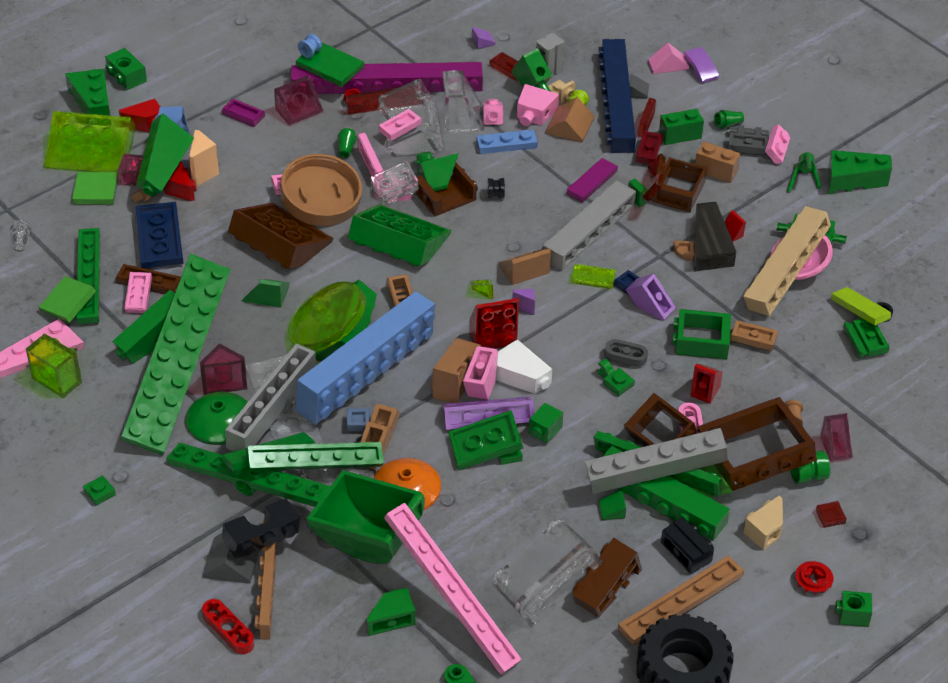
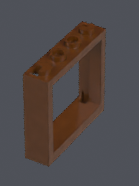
[697,397,817,491]

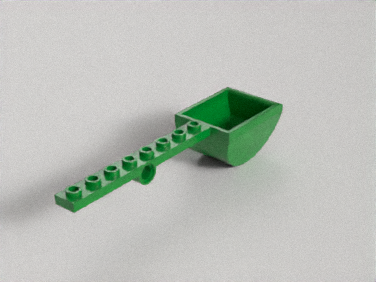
[167,443,425,564]

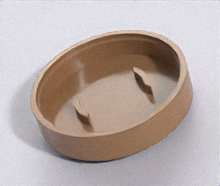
[280,154,362,226]

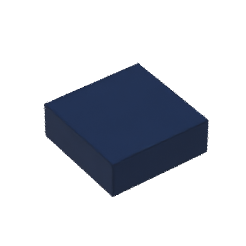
[614,270,640,295]

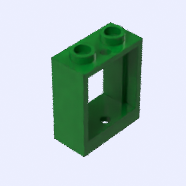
[672,309,731,360]

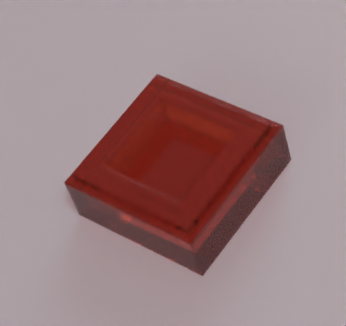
[815,501,847,528]

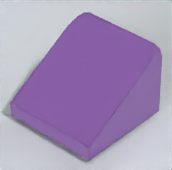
[472,27,496,49]
[512,289,535,314]

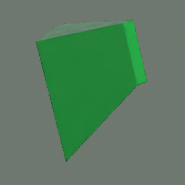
[417,153,459,191]
[241,279,290,307]

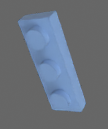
[476,129,538,154]

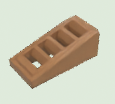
[386,274,413,307]

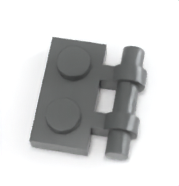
[728,125,769,155]

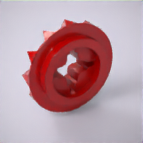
[795,561,834,595]

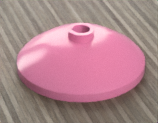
[770,235,833,280]

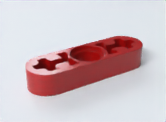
[202,599,254,654]

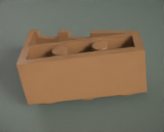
[430,338,481,403]

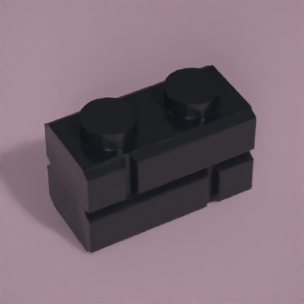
[661,518,714,574]

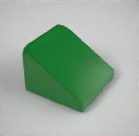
[598,491,626,520]

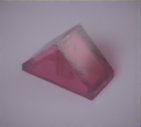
[820,413,853,461]

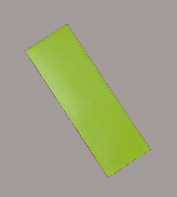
[831,287,891,326]

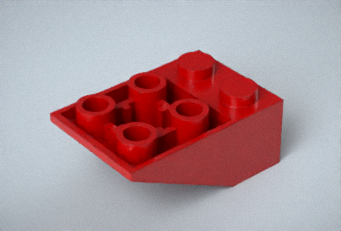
[469,298,519,349]

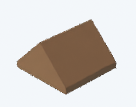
[546,97,594,143]
[498,248,551,285]

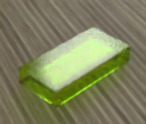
[571,264,616,289]

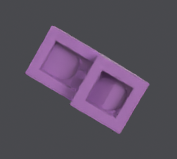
[684,47,719,83]

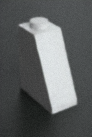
[496,339,552,394]

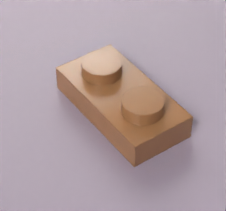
[730,320,778,351]

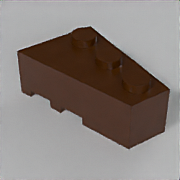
[572,537,642,618]

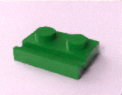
[843,319,890,358]

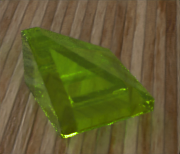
[470,279,493,299]

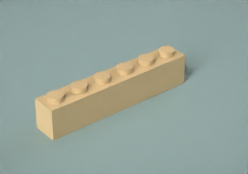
[743,206,831,316]

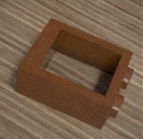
[652,157,707,213]
[624,393,698,447]

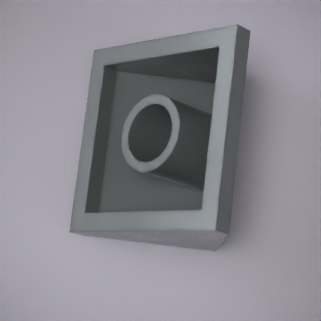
[203,533,260,584]

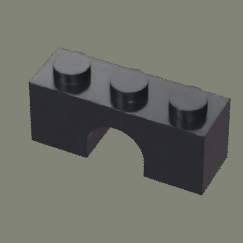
[222,498,300,559]

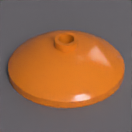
[373,458,441,510]

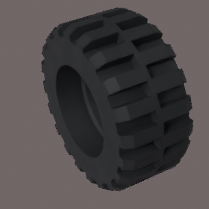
[636,614,734,683]

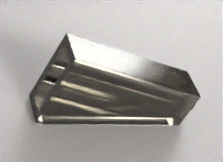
[693,201,736,272]

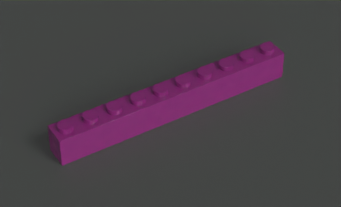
[291,62,483,94]

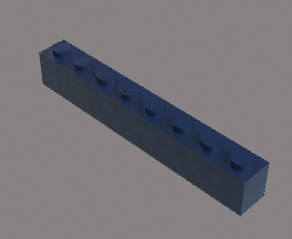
[598,39,636,153]

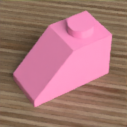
[463,346,498,400]

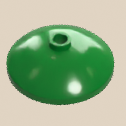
[186,391,248,445]

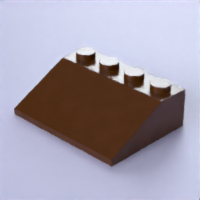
[228,202,333,269]

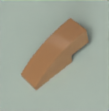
[360,403,400,470]

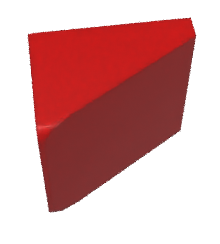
[720,210,746,242]

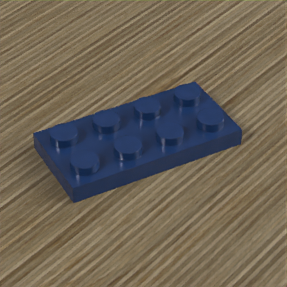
[135,202,184,268]

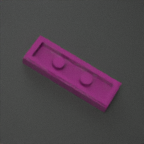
[566,158,618,203]

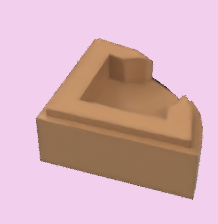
[673,240,694,261]

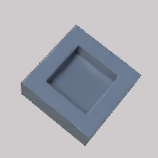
[347,408,370,431]

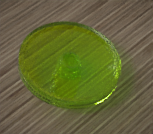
[288,281,366,351]

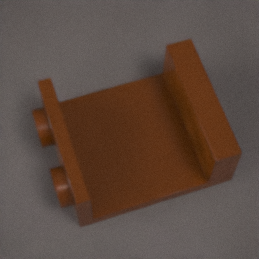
[414,163,478,217]

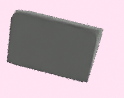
[630,74,649,98]

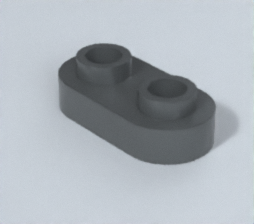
[605,339,648,366]

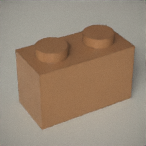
[695,141,741,183]

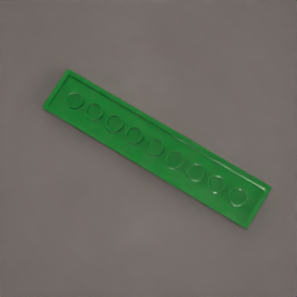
[120,253,231,456]

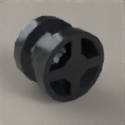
[488,178,505,198]

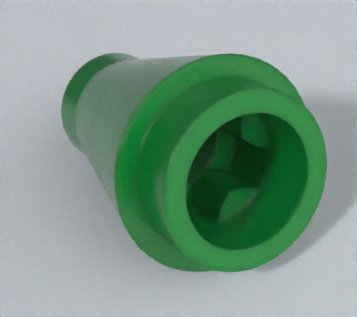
[714,110,744,129]
[337,128,357,158]

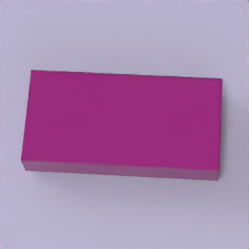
[222,98,265,127]

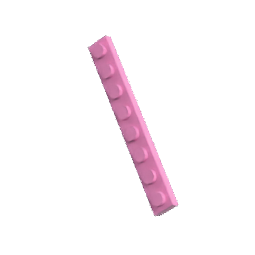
[384,503,522,675]

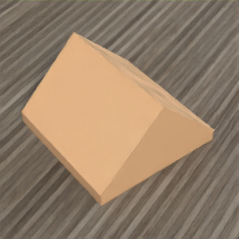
[189,130,219,187]

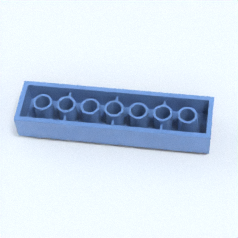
[296,291,435,425]

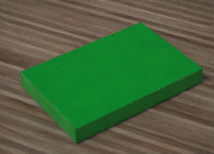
[296,42,365,87]
[448,410,523,470]

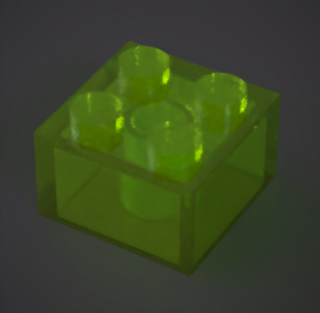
[26,333,82,398]

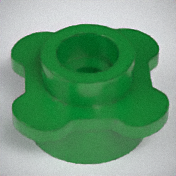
[414,151,435,165]

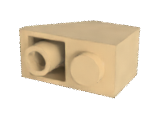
[744,496,783,550]

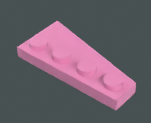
[0,319,85,378]

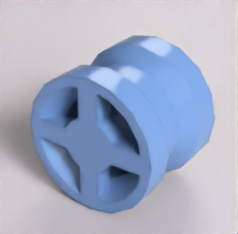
[298,34,322,58]

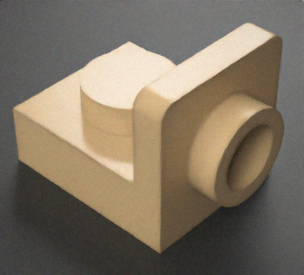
[548,79,576,104]

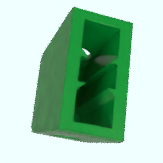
[511,48,552,92]

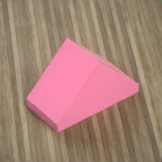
[648,43,689,74]

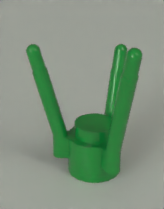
[787,152,821,192]

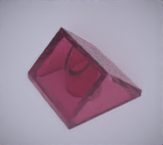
[274,75,324,125]
[200,343,248,395]

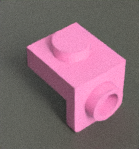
[482,99,503,125]

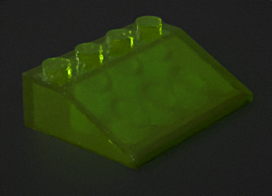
[44,111,135,175]

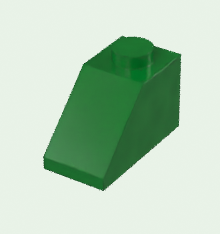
[367,588,416,636]

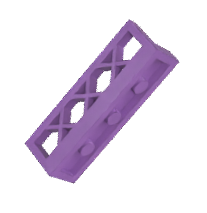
[442,396,534,430]

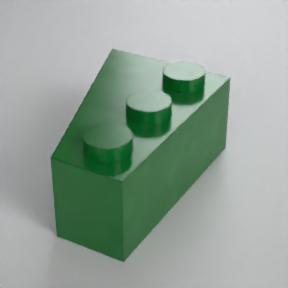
[65,69,112,126]
[828,150,892,194]

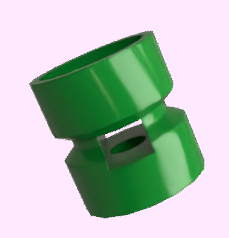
[790,450,830,484]

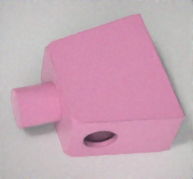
[517,84,559,126]

